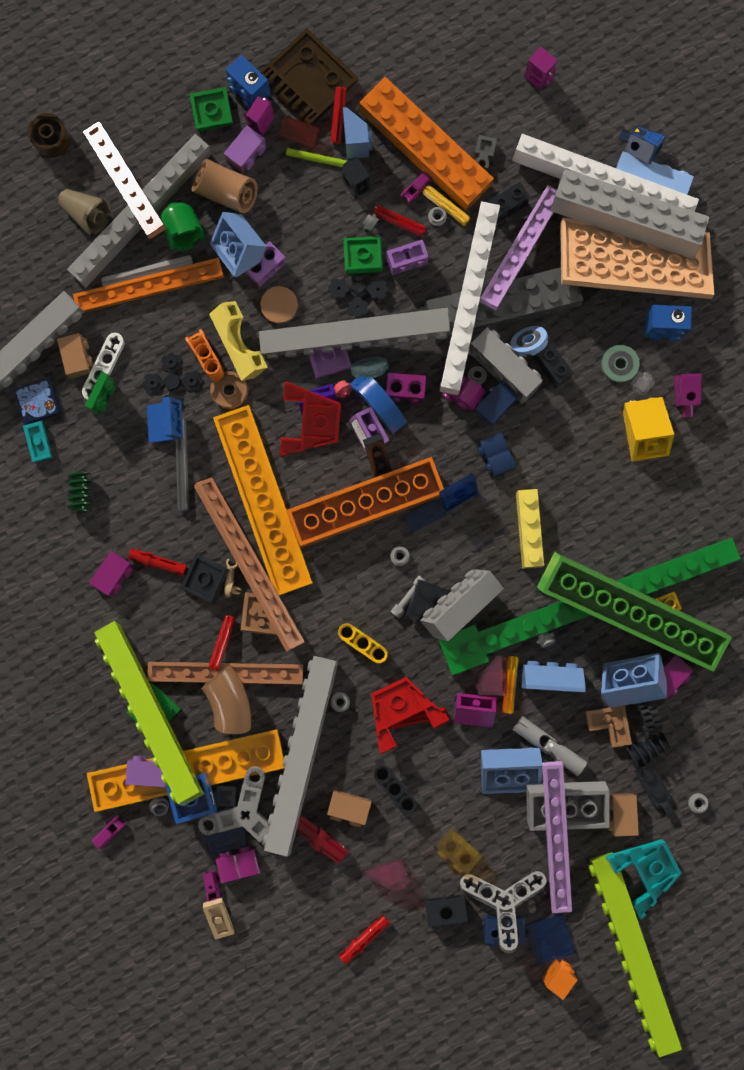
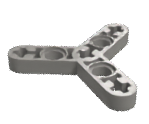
[460,871,546,953]

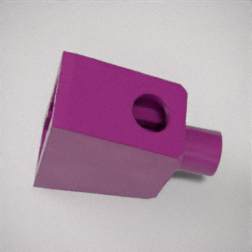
[673,373,701,417]

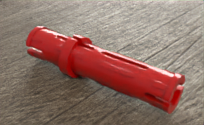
[128,548,187,576]
[339,914,391,965]

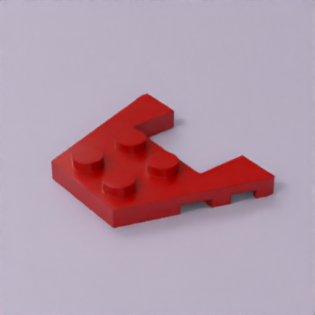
[280,382,341,456]
[371,677,449,755]

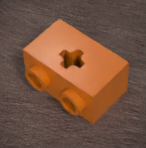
[542,959,577,1000]

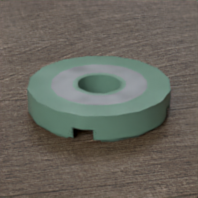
[601,345,640,383]

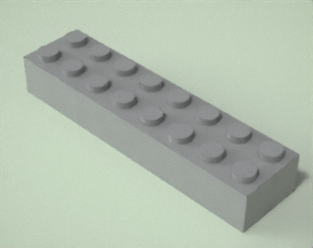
[550,169,709,259]

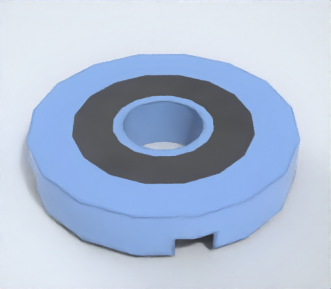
[510,326,548,357]

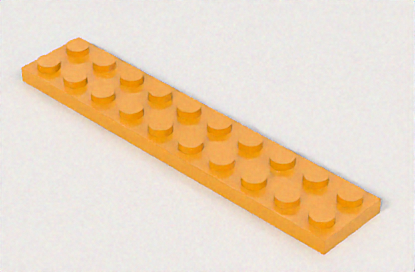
[213,405,313,596]
[87,729,285,812]

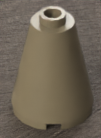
[58,189,111,234]

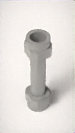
[390,575,427,619]

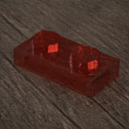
[279,116,320,147]

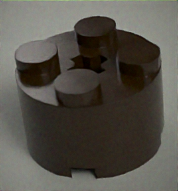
[27,113,70,158]

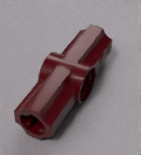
[296,815,349,865]

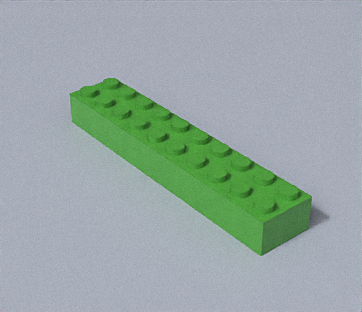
[537,552,732,672]

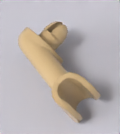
[224,559,242,598]

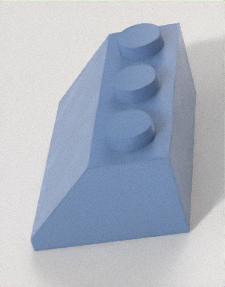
[210,212,266,277]
[601,653,667,708]
[521,661,585,692]
[481,748,542,794]

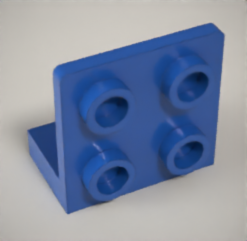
[147,397,184,443]

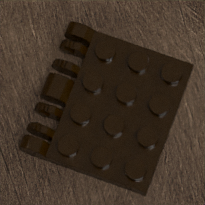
[260,28,358,128]

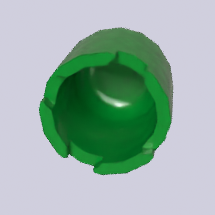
[160,202,205,251]

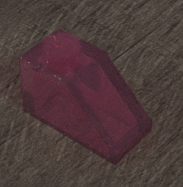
[476,656,507,697]
[364,857,410,891]

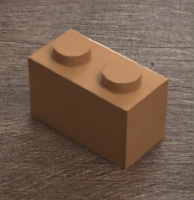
[57,333,94,379]
[327,790,371,827]
[608,793,639,836]

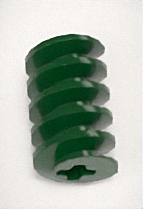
[67,472,92,513]

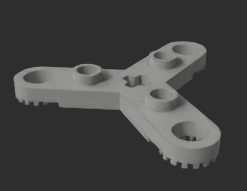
[198,766,270,844]

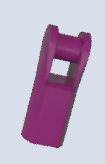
[400,172,432,205]
[92,815,126,849]
[202,871,221,902]

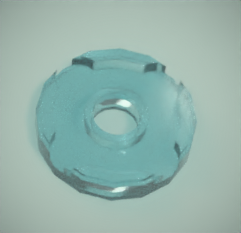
[350,357,389,378]

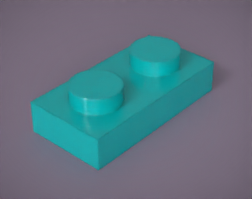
[23,421,53,463]

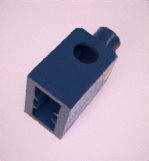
[619,126,666,164]

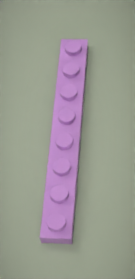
[479,185,557,310]
[542,761,572,913]

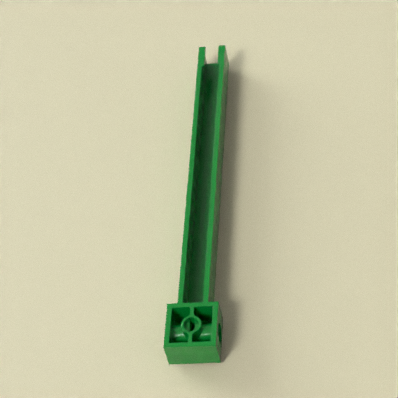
[438,538,741,675]

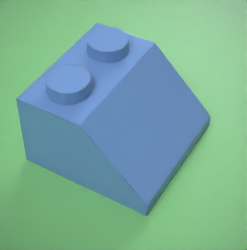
[343,107,372,159]

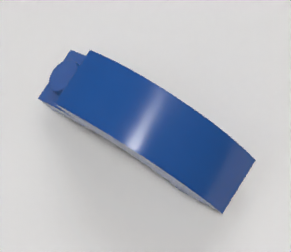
[350,372,407,434]

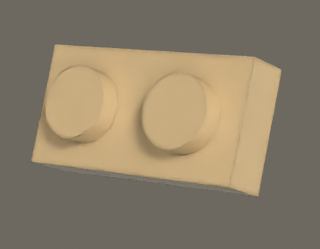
[203,898,234,939]

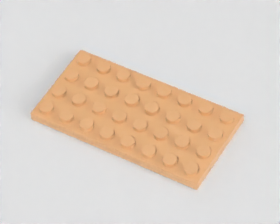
[560,218,714,299]

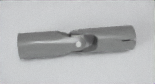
[513,716,587,776]

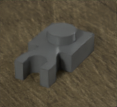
[475,135,497,171]

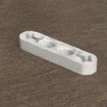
[82,333,125,400]

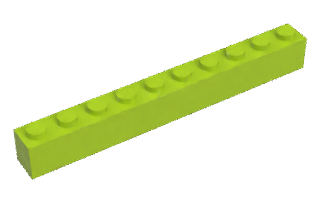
[94,621,204,806]
[588,852,682,1057]

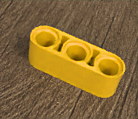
[338,624,387,663]

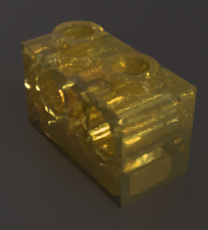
[436,827,482,874]

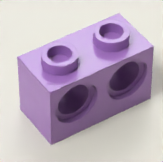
[387,240,429,275]
[245,241,286,287]

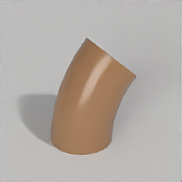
[192,158,258,213]
[201,665,251,734]

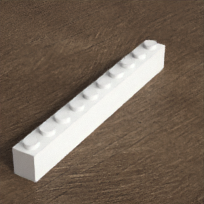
[512,134,699,212]
[440,201,500,395]

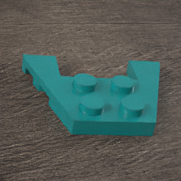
[605,839,681,920]

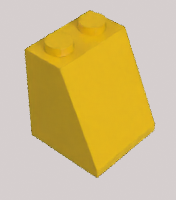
[623,397,674,462]

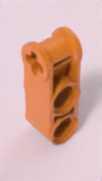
[185,329,224,382]

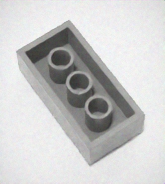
[469,327,542,404]
[420,569,504,641]
[526,781,609,831]

